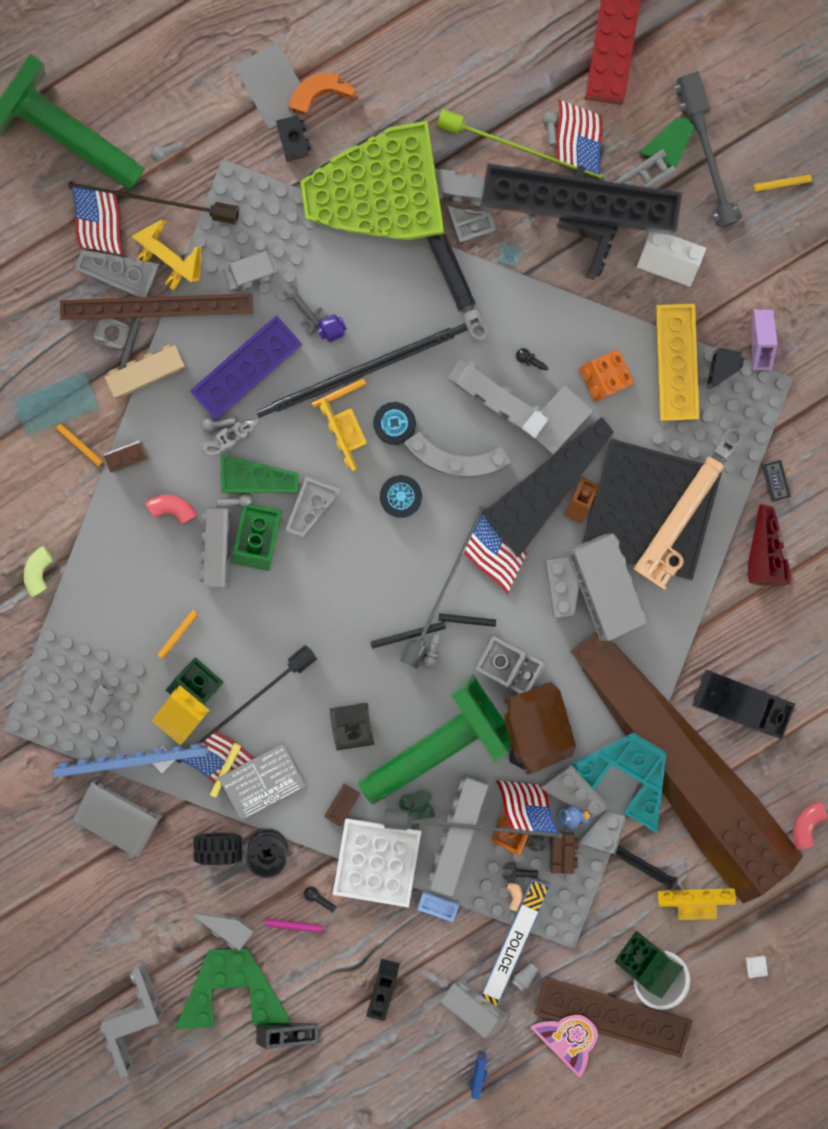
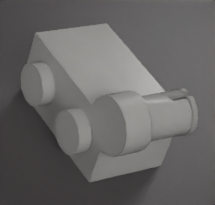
[222,251,274,292]

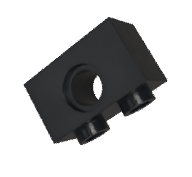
[276,115,311,162]

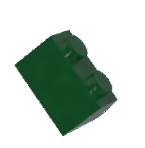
[165,657,224,705]

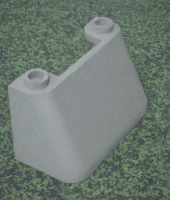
[73,778,163,858]

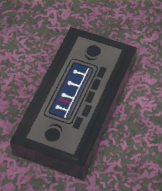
[762,460,791,502]

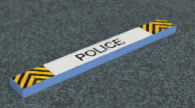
[481,878,550,1007]

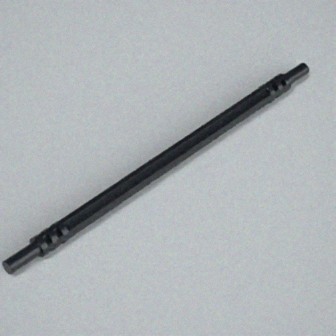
[256,323,468,418]

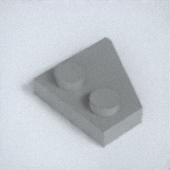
[579,812,626,855]

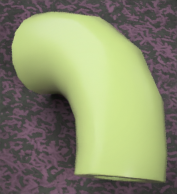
[24,545,54,598]

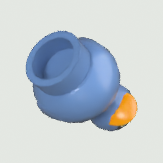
[558,807,591,830]

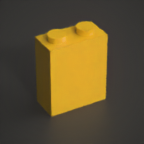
[151,686,210,746]

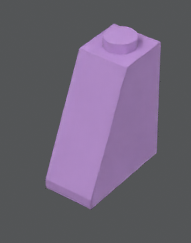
[751,309,778,370]

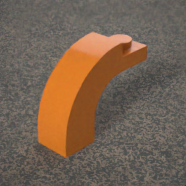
[288,73,356,117]

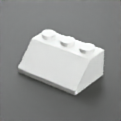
[636,232,706,287]

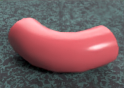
[145,495,198,525]
[793,801,828,850]

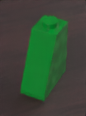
[639,117,695,168]

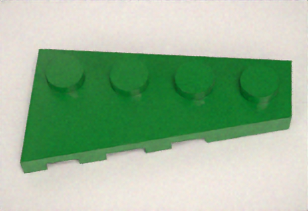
[221,454,298,493]

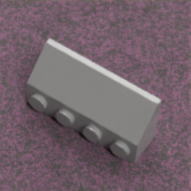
[200,509,231,587]

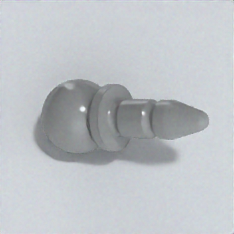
[422,634,440,668]

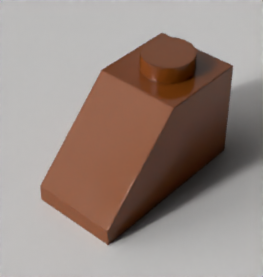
[564,477,598,524]

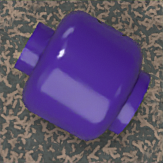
[317,314,347,343]

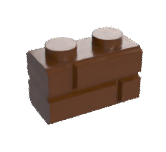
[103,440,149,473]
[550,832,578,874]

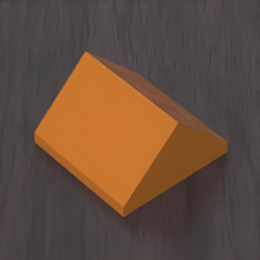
[491,810,529,856]

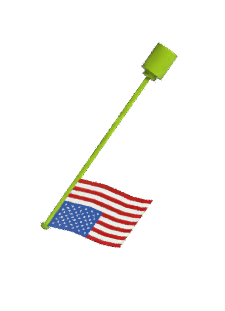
[436,99,603,180]

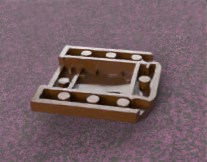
[504,682,576,774]

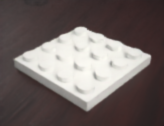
[333,818,422,907]

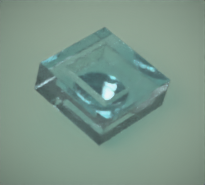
[498,243,521,267]

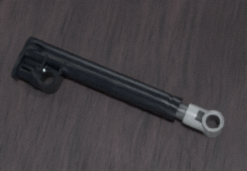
[426,234,488,344]

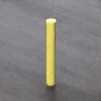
[210,743,241,798]

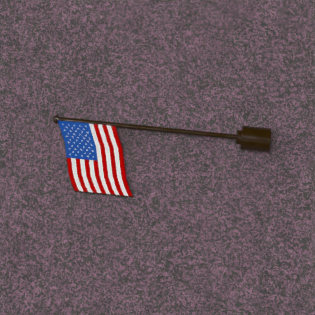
[68,181,240,255]

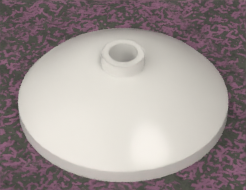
[634,951,690,1010]

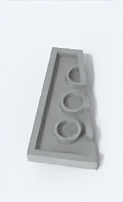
[75,250,160,297]

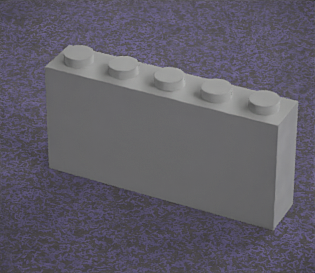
[566,533,647,641]

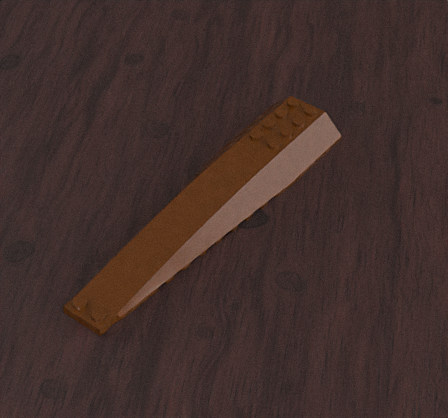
[570,632,803,904]

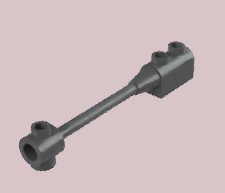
[674,71,742,227]

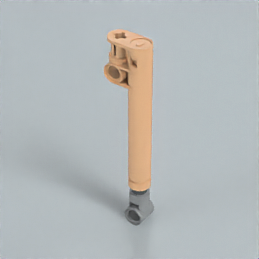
[633,429,743,590]

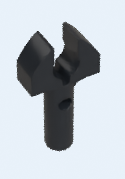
[502,862,539,883]

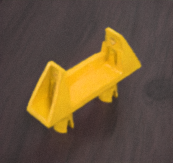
[132,220,201,290]

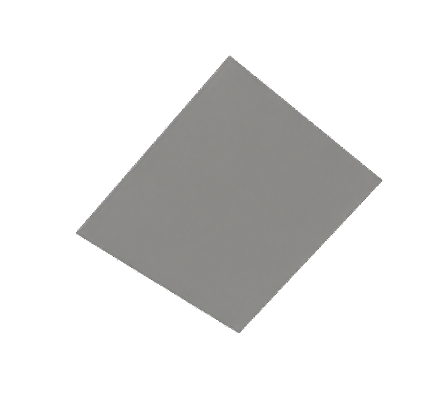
[4,160,792,948]

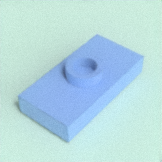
[417,890,460,922]

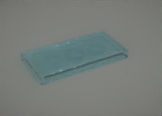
[13,372,99,435]

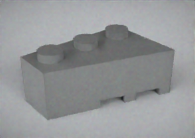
[545,557,579,618]

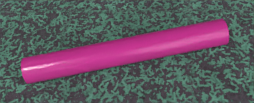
[265,919,323,933]

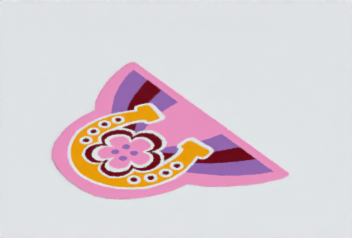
[531,1015,598,1077]

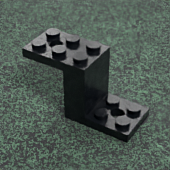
[556,165,618,281]
[692,669,796,739]

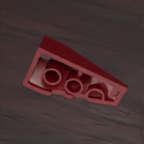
[747,504,791,586]

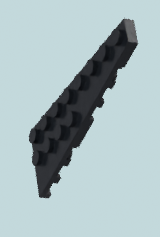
[482,417,614,557]

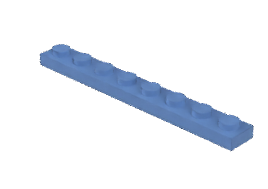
[53,743,209,777]

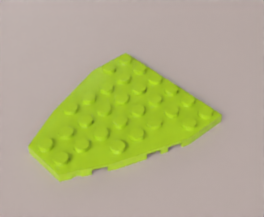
[300,121,445,240]

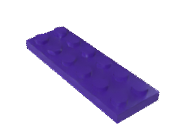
[190,315,303,420]

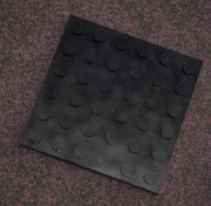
[582,439,723,581]

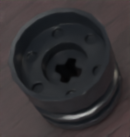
[246,829,288,878]

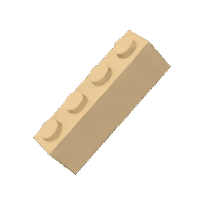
[105,344,187,399]

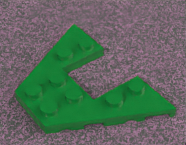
[175,947,291,1030]

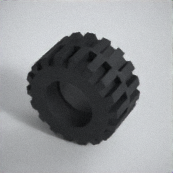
[193,832,242,865]

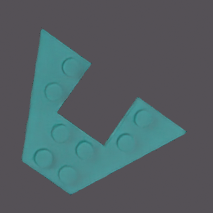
[559,733,666,833]

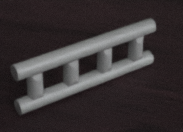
[615,149,677,188]

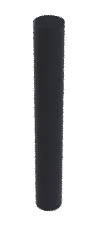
[438,613,496,627]

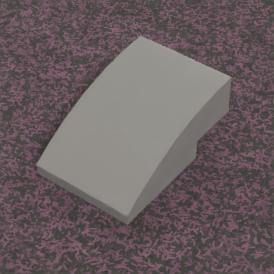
[536,385,593,454]
[475,636,547,693]

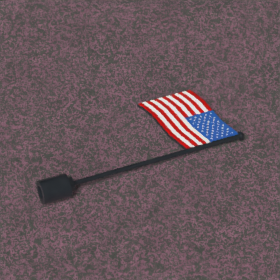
[176,644,318,789]

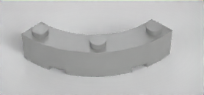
[447,359,548,438]
[404,432,512,477]

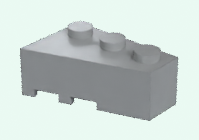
[435,168,485,208]
[441,982,510,1039]

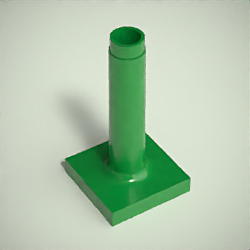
[0,53,145,190]
[359,674,512,804]

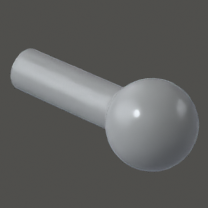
[542,111,558,147]
[151,141,186,161]
[201,417,237,433]
[216,493,253,508]

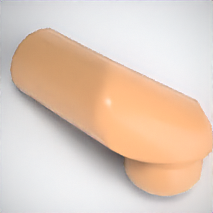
[507,883,524,912]

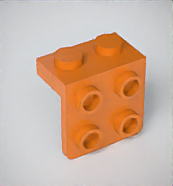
[579,350,634,402]

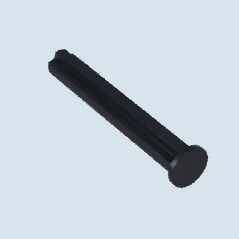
[613,845,677,890]

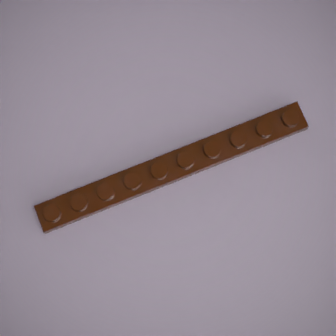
[60,293,253,320]

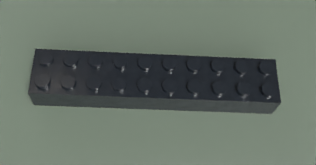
[481,163,682,235]

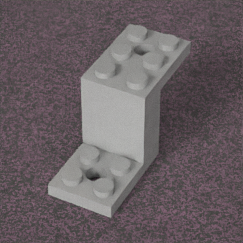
[100,961,163,1078]

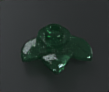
[399,791,435,829]

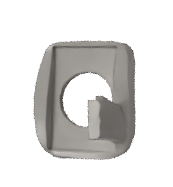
[94,319,129,350]

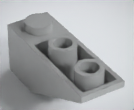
[193,911,255,951]

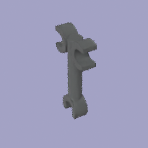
[283,284,328,334]

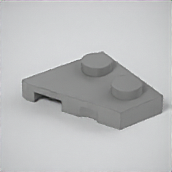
[448,206,496,244]

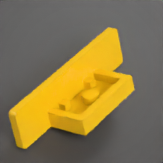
[320,398,368,471]
[658,888,736,920]

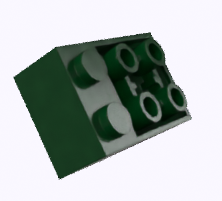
[614,930,684,999]

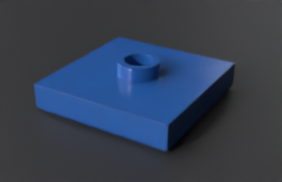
[471,1051,487,1100]

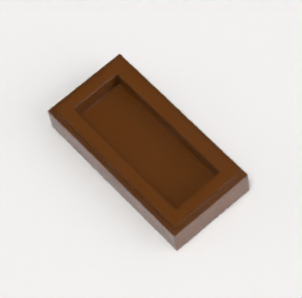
[324,783,360,826]

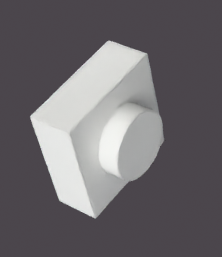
[745,955,768,978]

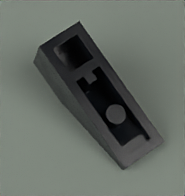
[366,959,400,1021]
[256,1023,318,1049]

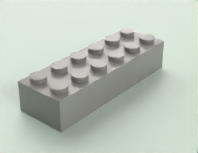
[427,774,489,897]

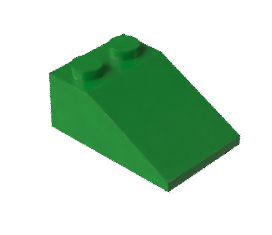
[231,504,282,571]

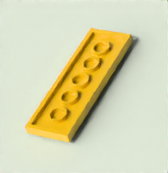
[656,304,699,421]

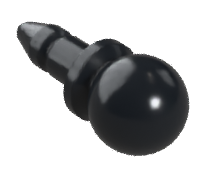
[516,348,549,371]

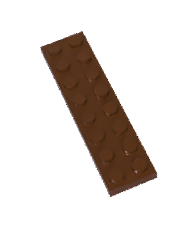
[534,976,693,1058]

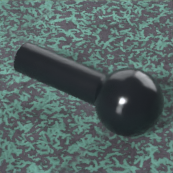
[304,886,337,913]

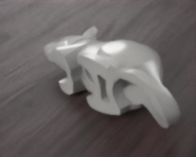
[202,419,260,456]

